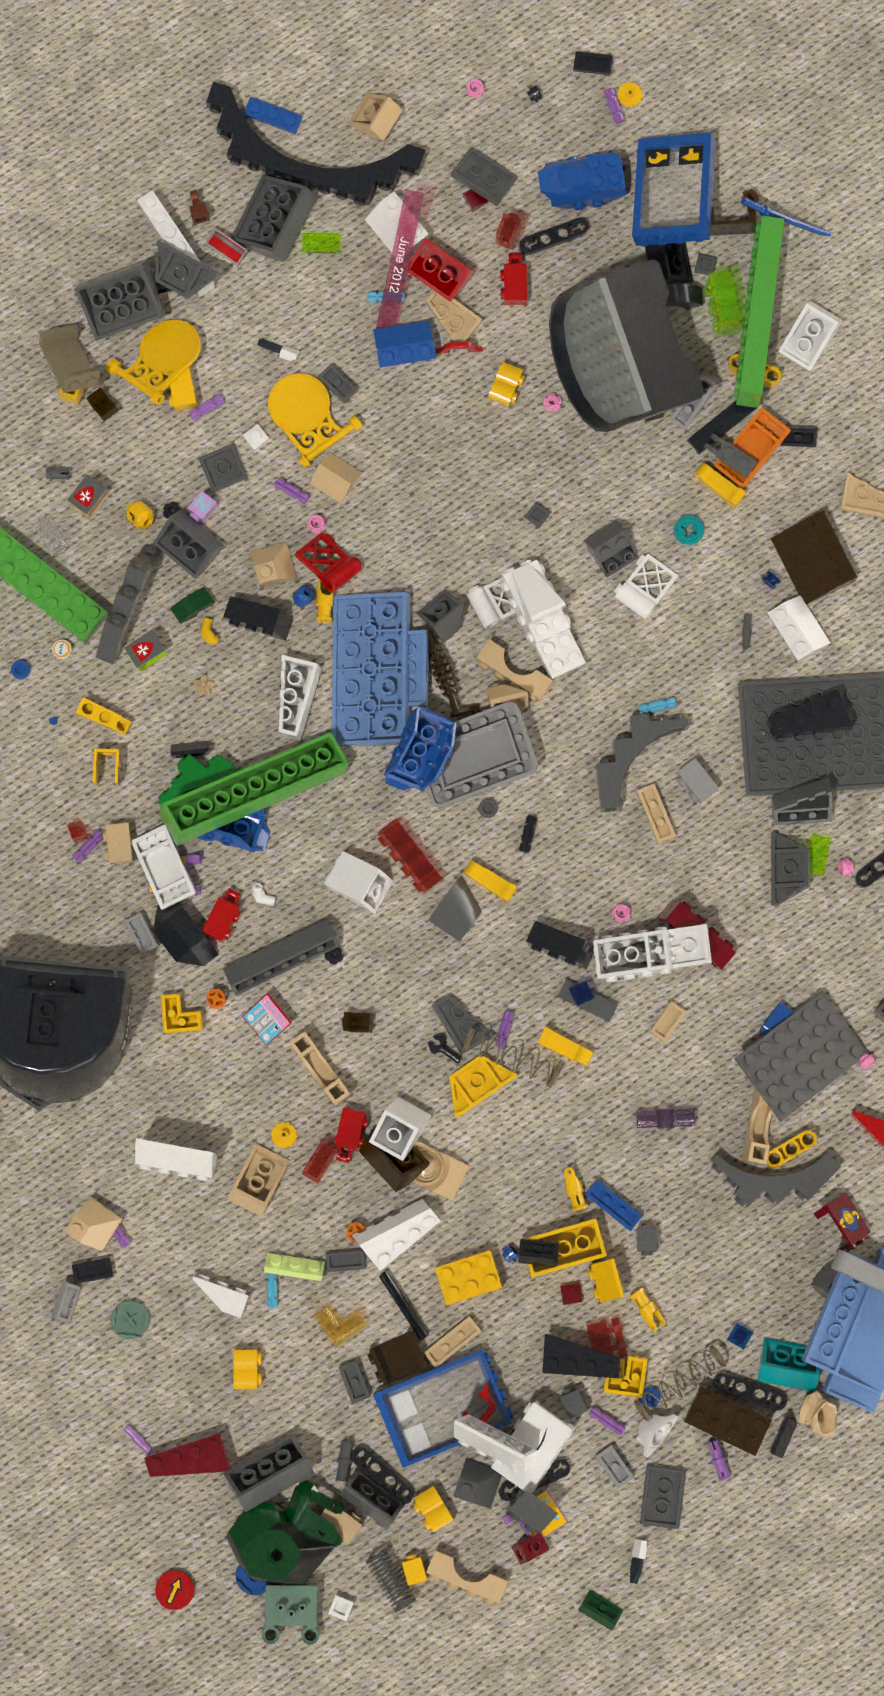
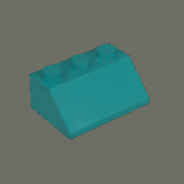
[757,1337,820,1392]

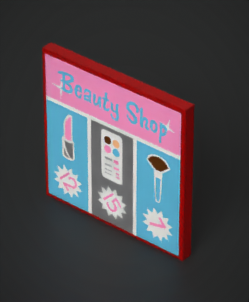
[242,993,292,1046]

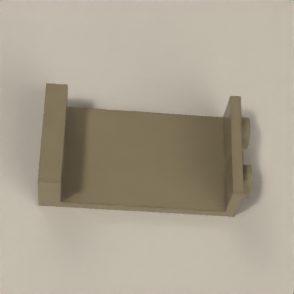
[39,324,100,393]

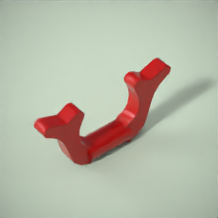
[436,341,483,354]
[463,1384,496,1423]

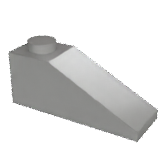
[670,371,721,430]

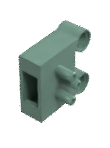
[262,1583,319,1645]

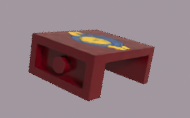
[814,1193,871,1252]

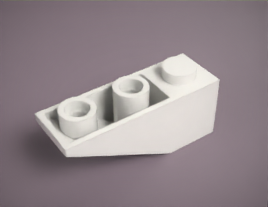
[192,1274,249,1318]

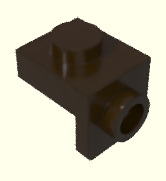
[86,387,119,421]
[342,1012,374,1033]

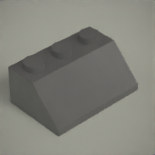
[153,510,224,579]
[339,1470,405,1529]

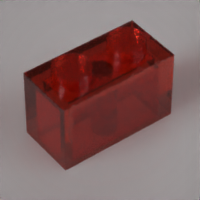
[496,213,521,250]
[301,1140,338,1185]

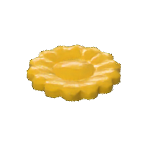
[617,82,643,107]
[271,1122,297,1149]

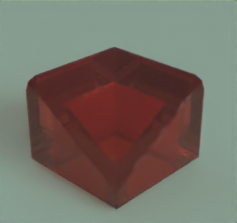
[67,822,89,844]

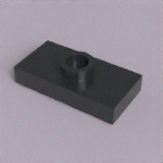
[573,51,612,76]
[72,1258,114,1284]

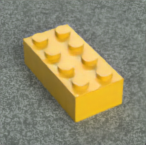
[525,1219,607,1278]

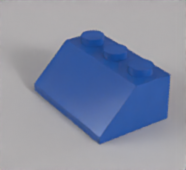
[373,320,436,368]

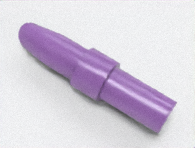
[123,1424,152,1456]

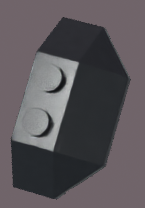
[153,902,219,966]

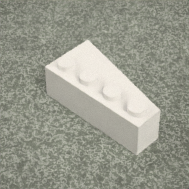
[279,655,322,741]
[351,1199,440,1271]

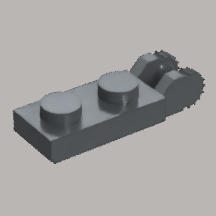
[704,434,757,478]

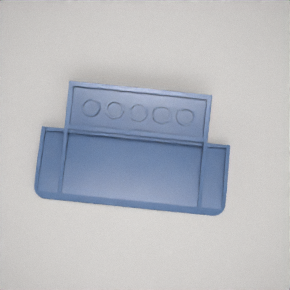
[801,1246,884,1412]

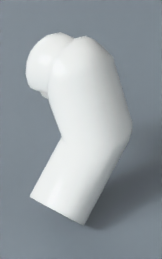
[251,883,276,906]

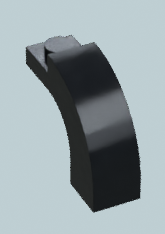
[665,283,703,309]

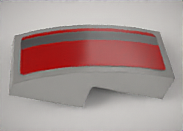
[204,228,248,266]

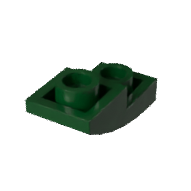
[170,587,214,624]

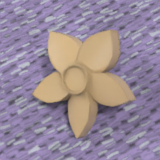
[192,674,215,696]

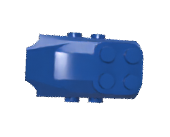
[537,152,626,211]
[383,706,456,791]
[196,810,270,853]

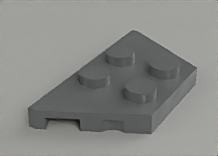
[155,240,220,299]
[771,832,810,906]

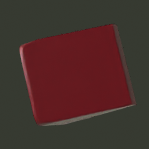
[463,190,488,212]

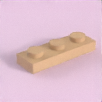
[636,784,676,844]
[424,1316,482,1368]

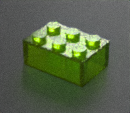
[704,269,743,338]

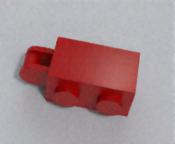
[500,253,527,305]
[202,888,241,943]
[334,1108,369,1163]

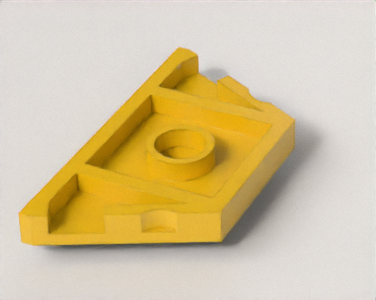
[449,1056,518,1119]

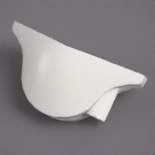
[636,1414,678,1458]

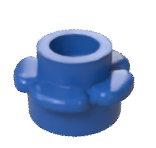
[502,1245,519,1263]

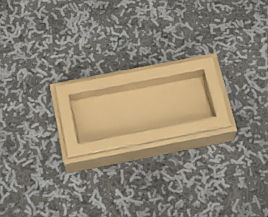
[649,1000,687,1043]

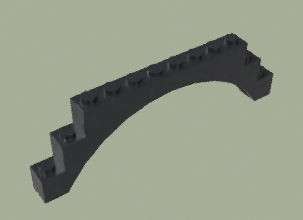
[206,82,426,206]

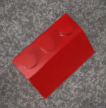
[405,238,475,302]

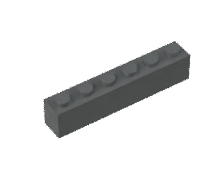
[223,919,340,996]

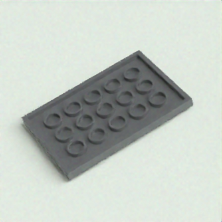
[734,991,868,1122]

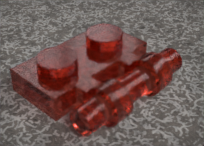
[586,1318,628,1357]

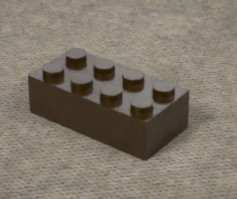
[683,1386,772,1456]

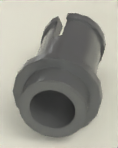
[46,466,69,481]

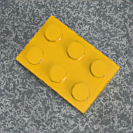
[435,1250,502,1306]

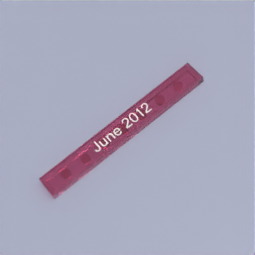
[376,189,424,329]

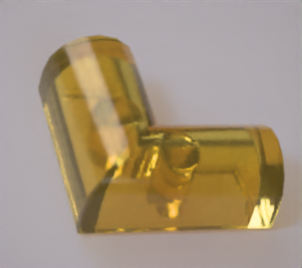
[314,1305,368,1348]

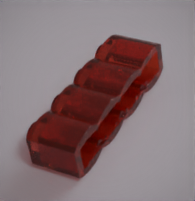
[377,819,443,894]

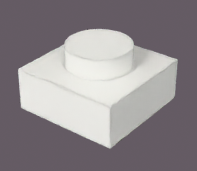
[243,424,269,451]
[328,1595,354,1621]

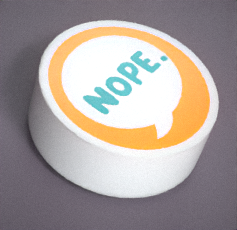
[52,640,72,659]

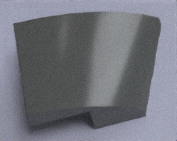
[428,876,482,942]

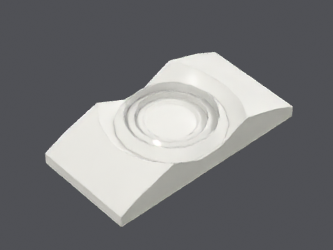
[131,825,196,910]

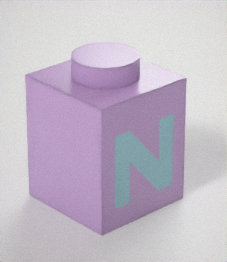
[188,491,217,524]

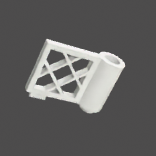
[614,554,678,620]
[467,573,516,629]

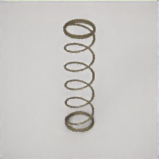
[462,1027,560,1088]
[633,1345,726,1421]

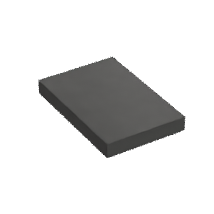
[450,147,518,206]
[640,1465,686,1529]

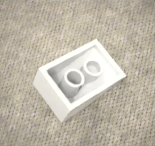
[778,301,843,371]

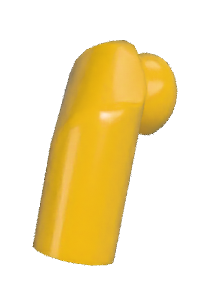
[201,618,219,645]

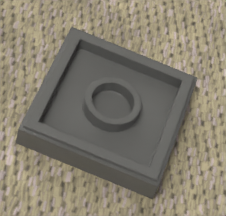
[198,444,248,493]

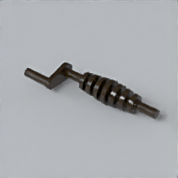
[428,630,480,718]

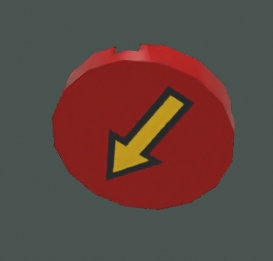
[155,1570,195,1610]

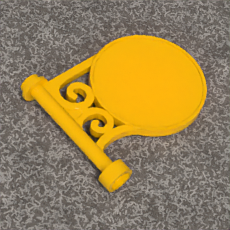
[105,320,201,405]
[268,373,363,468]

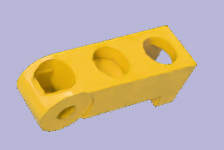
[694,463,746,509]
[75,697,132,735]
[463,860,517,904]
[537,1026,593,1066]

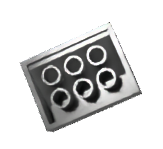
[231,175,316,262]
[74,259,164,341]

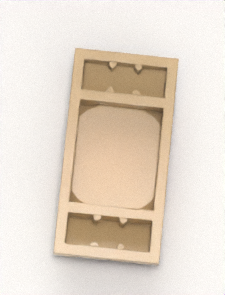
[413,1141,469,1201]

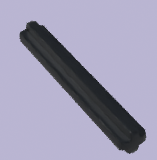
[379,1271,428,1340]

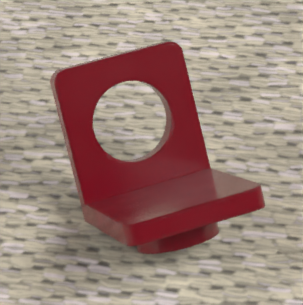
[512,1533,549,1565]

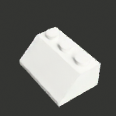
[365,192,429,262]
[767,595,830,663]

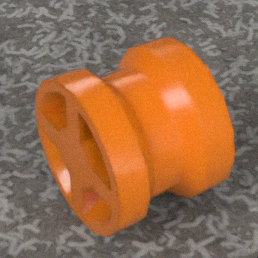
[206,989,226,1009]
[346,1223,365,1242]

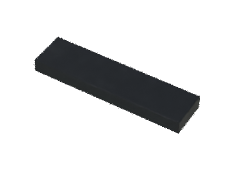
[687,401,757,455]

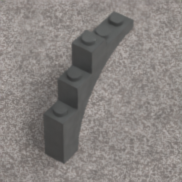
[95,545,162,664]
[596,712,689,813]
[711,1153,841,1207]

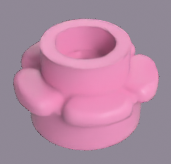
[466,79,485,98]
[543,393,562,411]
[307,515,326,533]
[838,858,854,877]
[612,903,631,922]
[859,1053,876,1071]

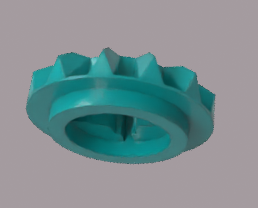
[674,515,704,546]

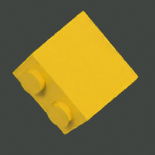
[588,1258,624,1303]

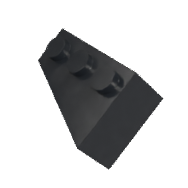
[223,596,293,641]
[526,921,594,970]

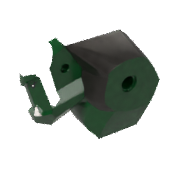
[226,1480,345,1585]

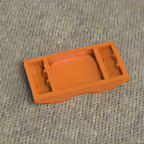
[714,407,791,489]

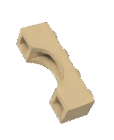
[476,639,553,702]
[289,1031,351,1107]
[741,1088,773,1165]
[426,1550,508,1605]

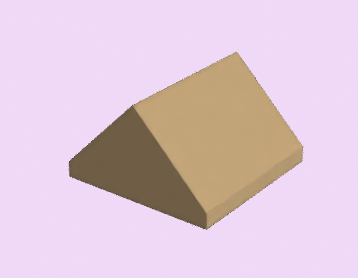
[310,453,362,504]

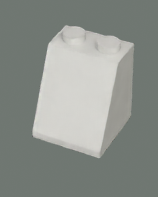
[324,851,393,914]
[369,1097,432,1161]

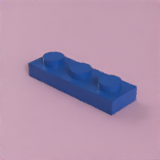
[243,97,302,135]
[585,1180,642,1231]

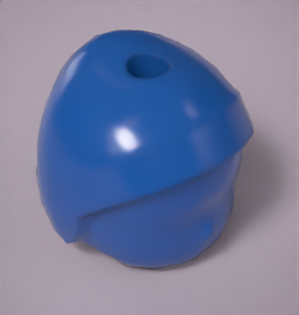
[292,586,314,607]

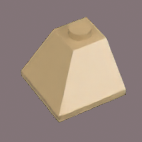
[250,542,297,588]
[486,684,529,709]
[64,1197,123,1251]

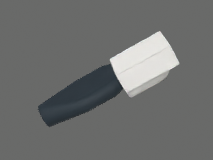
[258,339,300,361]
[630,1539,647,1584]

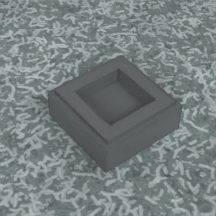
[694,254,717,277]
[524,502,551,529]

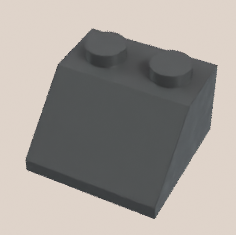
[505,1490,558,1534]

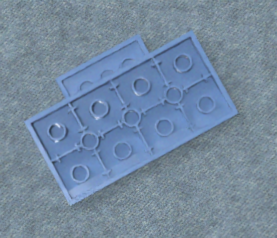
[332,592,429,746]

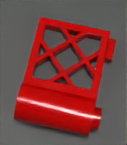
[295,532,362,593]

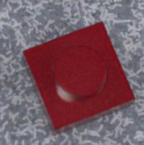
[560,1283,583,1305]

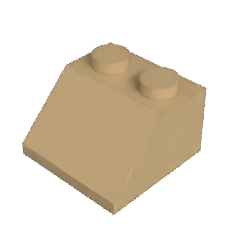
[348,93,402,141]

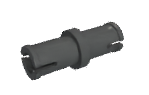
[335,1441,353,1482]

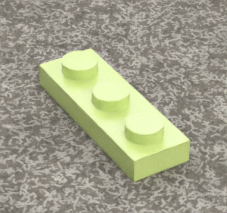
[264,1253,325,1281]

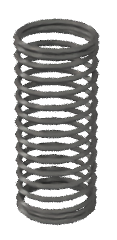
[365,1549,416,1613]

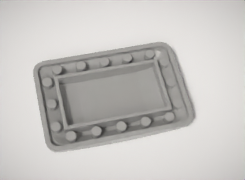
[427,702,538,808]

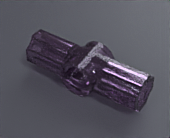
[636,1109,695,1129]

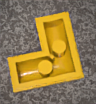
[161,993,203,1034]
[603,1356,647,1398]

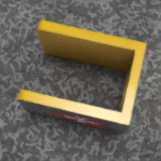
[92,749,122,786]

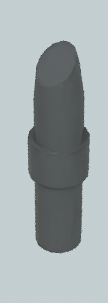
[742,614,752,651]

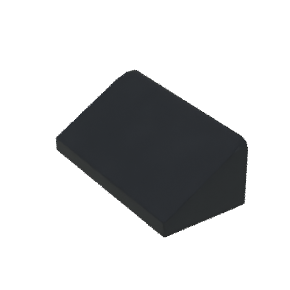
[780,424,817,447]
[171,741,210,759]
[518,1239,559,1267]
[769,1417,797,1458]

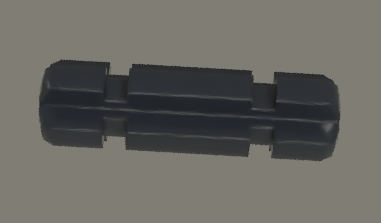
[519,815,537,853]

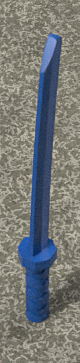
[741,197,831,236]

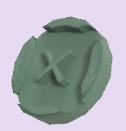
[111,1300,150,1339]

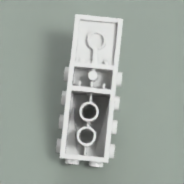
[500,560,586,679]
[593,924,712,983]

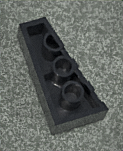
[766,691,854,739]
[542,1334,625,1379]

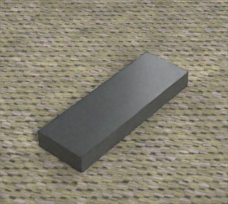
[558,979,618,1022]

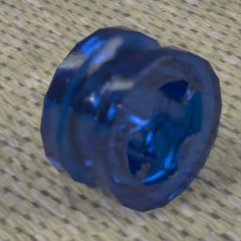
[761,571,780,589]

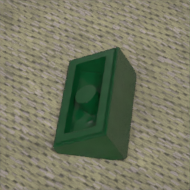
[578,1590,624,1631]

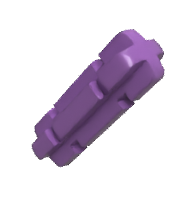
[604,88,625,124]
[189,394,225,421]
[274,477,309,504]
[73,830,103,863]
[495,1011,514,1049]
[113,1225,131,1248]
[589,1407,625,1435]

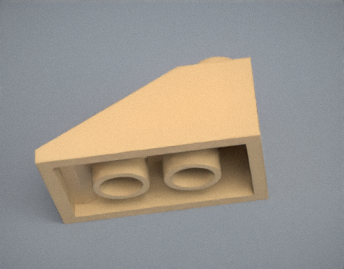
[227,1143,290,1217]

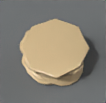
[798,1391,837,1438]

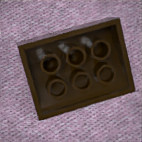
[771,510,857,605]

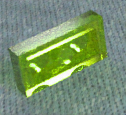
[302,233,340,254]
[809,835,831,876]

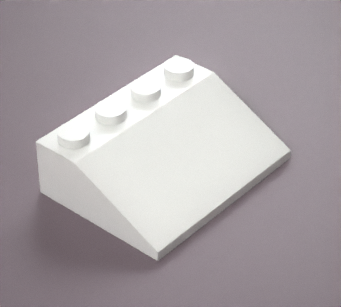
[135,1138,217,1181]
[454,1414,538,1474]

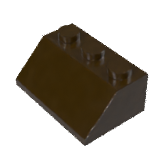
[359,1133,430,1192]

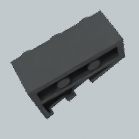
[771,778,832,825]

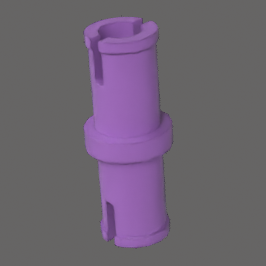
[707,1439,731,1481]

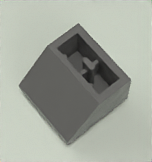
[584,520,638,577]

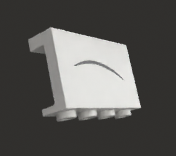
[491,1401,576,1493]

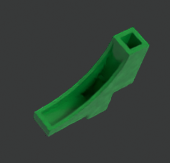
[158,754,239,806]

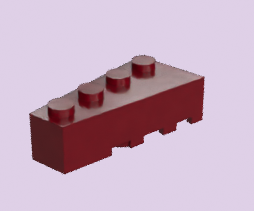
[657,900,737,970]
[144,1433,231,1477]

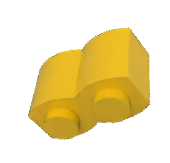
[488,362,525,407]
[233,1349,262,1389]
[412,1486,454,1532]

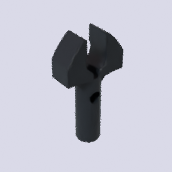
[428,1036,462,1064]

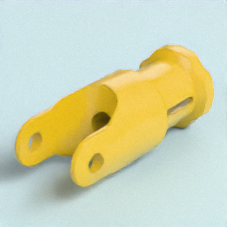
[315,579,334,623]
[564,1167,589,1212]
[629,1287,666,1332]

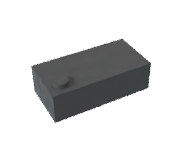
[223,1434,314,1512]

